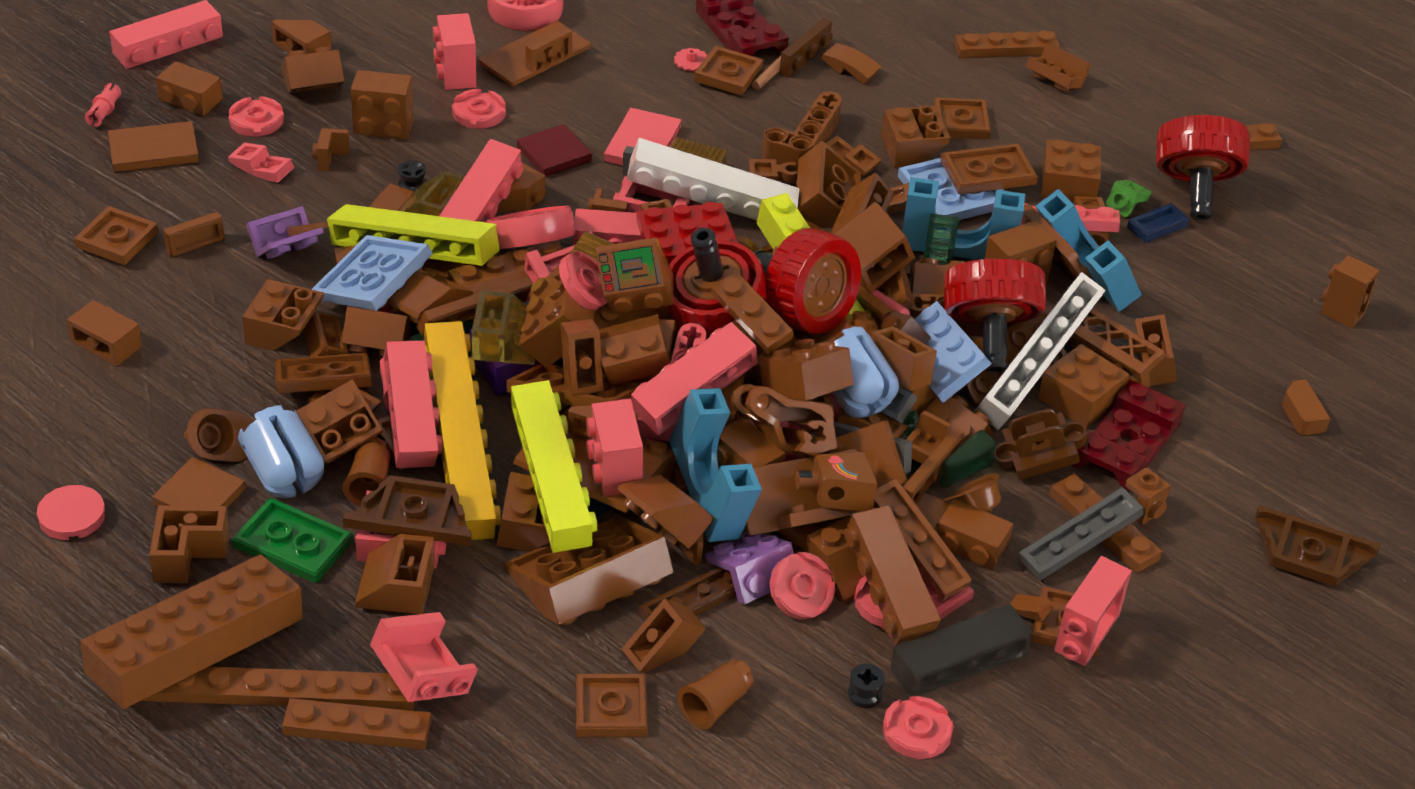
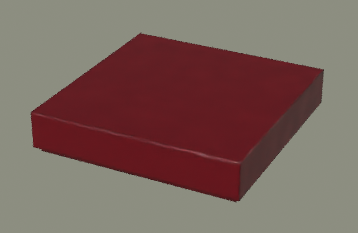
[517,124,592,176]

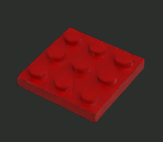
[636,202,738,264]

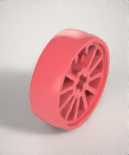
[487,0,564,31]
[486,205,575,249]

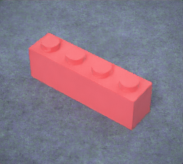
[109,0,223,69]
[440,139,524,222]
[573,209,642,245]
[631,322,758,436]
[383,341,443,468]

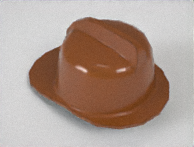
[183,408,253,462]
[943,474,1001,513]

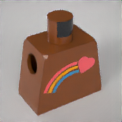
[795,452,877,512]

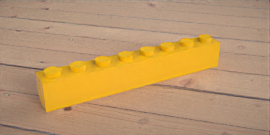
[424,321,501,540]

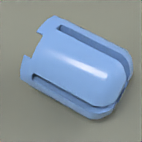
[825,327,899,418]
[238,405,324,499]

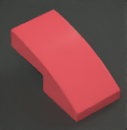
[228,142,294,183]

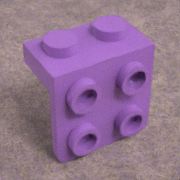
[246,206,324,259]
[705,532,794,604]

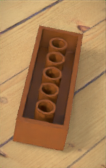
[80,554,303,710]

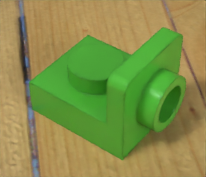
[1105,180,1152,217]

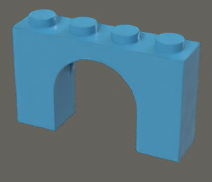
[902,177,1025,260]
[1035,189,1142,312]
[669,388,762,542]

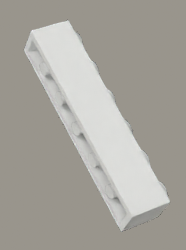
[627,138,799,220]
[974,272,1106,430]

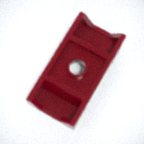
[696,0,789,56]
[1072,380,1186,492]

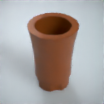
[343,436,391,506]
[677,659,755,730]

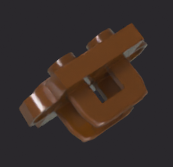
[993,409,1087,480]

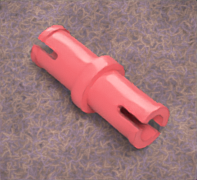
[85,83,122,127]

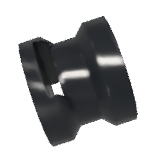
[398,160,427,195]
[848,664,885,708]

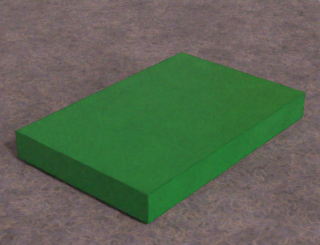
[231,497,354,584]

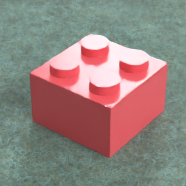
[432,13,477,90]
[586,399,643,496]

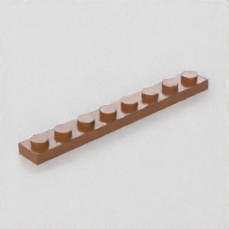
[141,667,415,711]

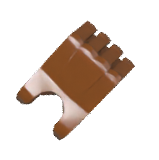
[730,384,837,457]

